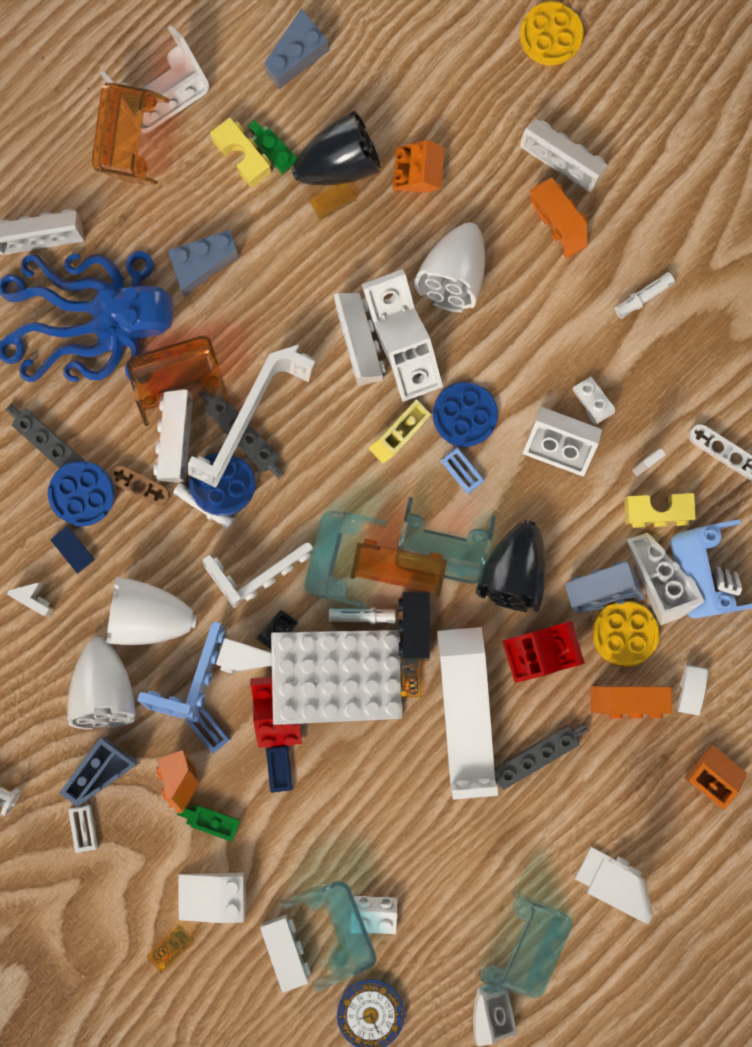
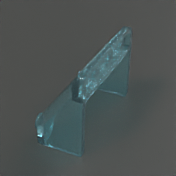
[478,890,572,998]

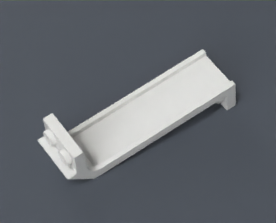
[188,345,315,488]
[437,627,498,800]

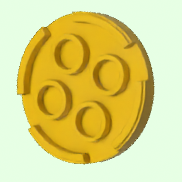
[520,1,584,66]
[592,601,659,667]

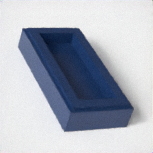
[50,526,95,574]
[266,746,293,793]

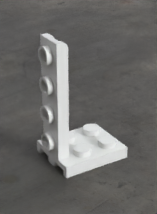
[203,543,313,608]

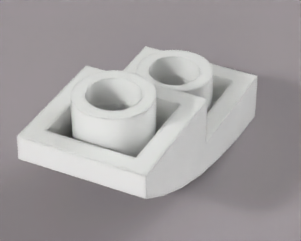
[676,665,708,715]

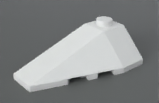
[627,532,704,625]

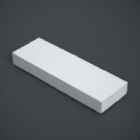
[632,449,666,477]

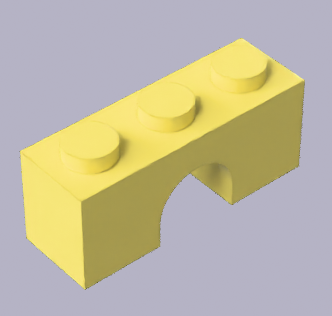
[210,118,271,189]
[624,493,696,528]

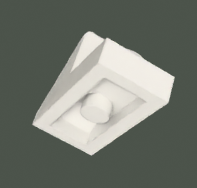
[7,582,54,617]

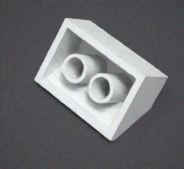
[523,407,602,477]

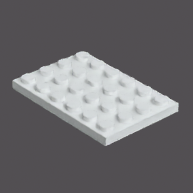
[271,630,402,725]

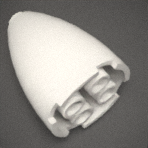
[414,222,485,312]
[106,577,197,645]
[67,637,136,730]

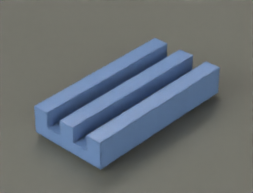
[186,706,231,754]

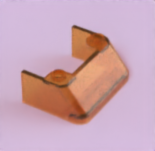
[92,82,170,185]
[127,336,229,426]
[351,538,447,597]

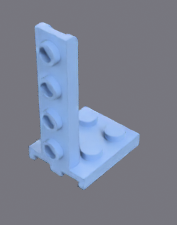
[137,622,226,723]

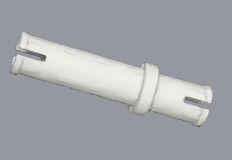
[614,272,675,319]
[173,483,235,530]
[329,607,396,624]

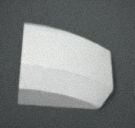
[473,982,518,1046]

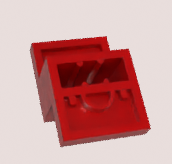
[502,621,585,683]
[250,677,302,748]

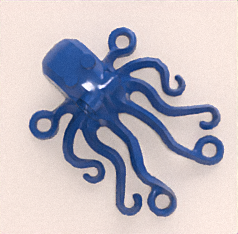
[0,251,174,385]

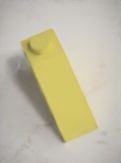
[368,399,431,464]

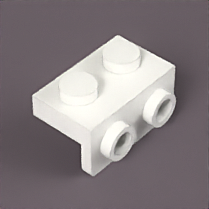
[351,896,397,934]

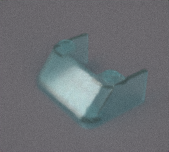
[395,497,496,584]
[304,511,387,609]
[280,880,376,992]

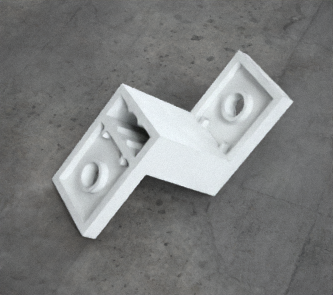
[361,269,443,402]

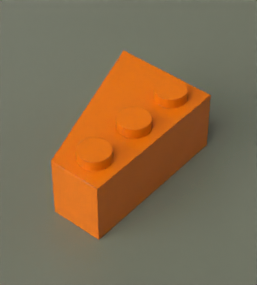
[530,177,588,259]
[591,686,672,719]

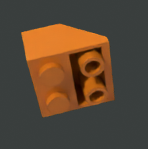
[393,140,445,193]
[684,744,747,810]
[156,750,199,813]

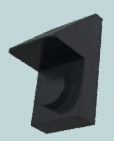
[256,610,298,650]

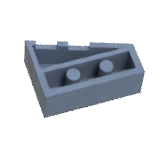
[264,9,329,89]
[168,230,239,297]
[565,561,645,614]
[60,737,140,806]

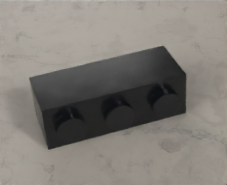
[398,592,430,661]

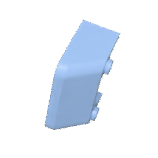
[670,519,752,619]

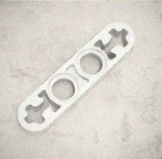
[689,425,752,481]

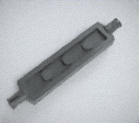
[199,388,285,479]
[6,404,85,469]
[494,723,589,790]

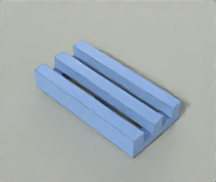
[440,447,485,495]

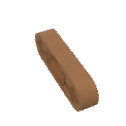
[110,466,170,506]

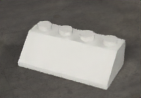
[520,119,608,193]
[0,209,85,255]
[334,293,386,387]
[154,390,193,483]

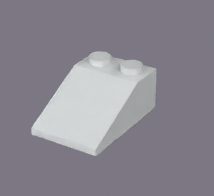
[216,638,272,674]
[178,872,246,923]

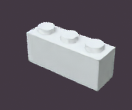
[260,914,311,993]

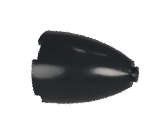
[291,111,381,186]
[475,520,546,612]

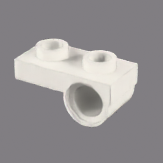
[573,377,615,425]

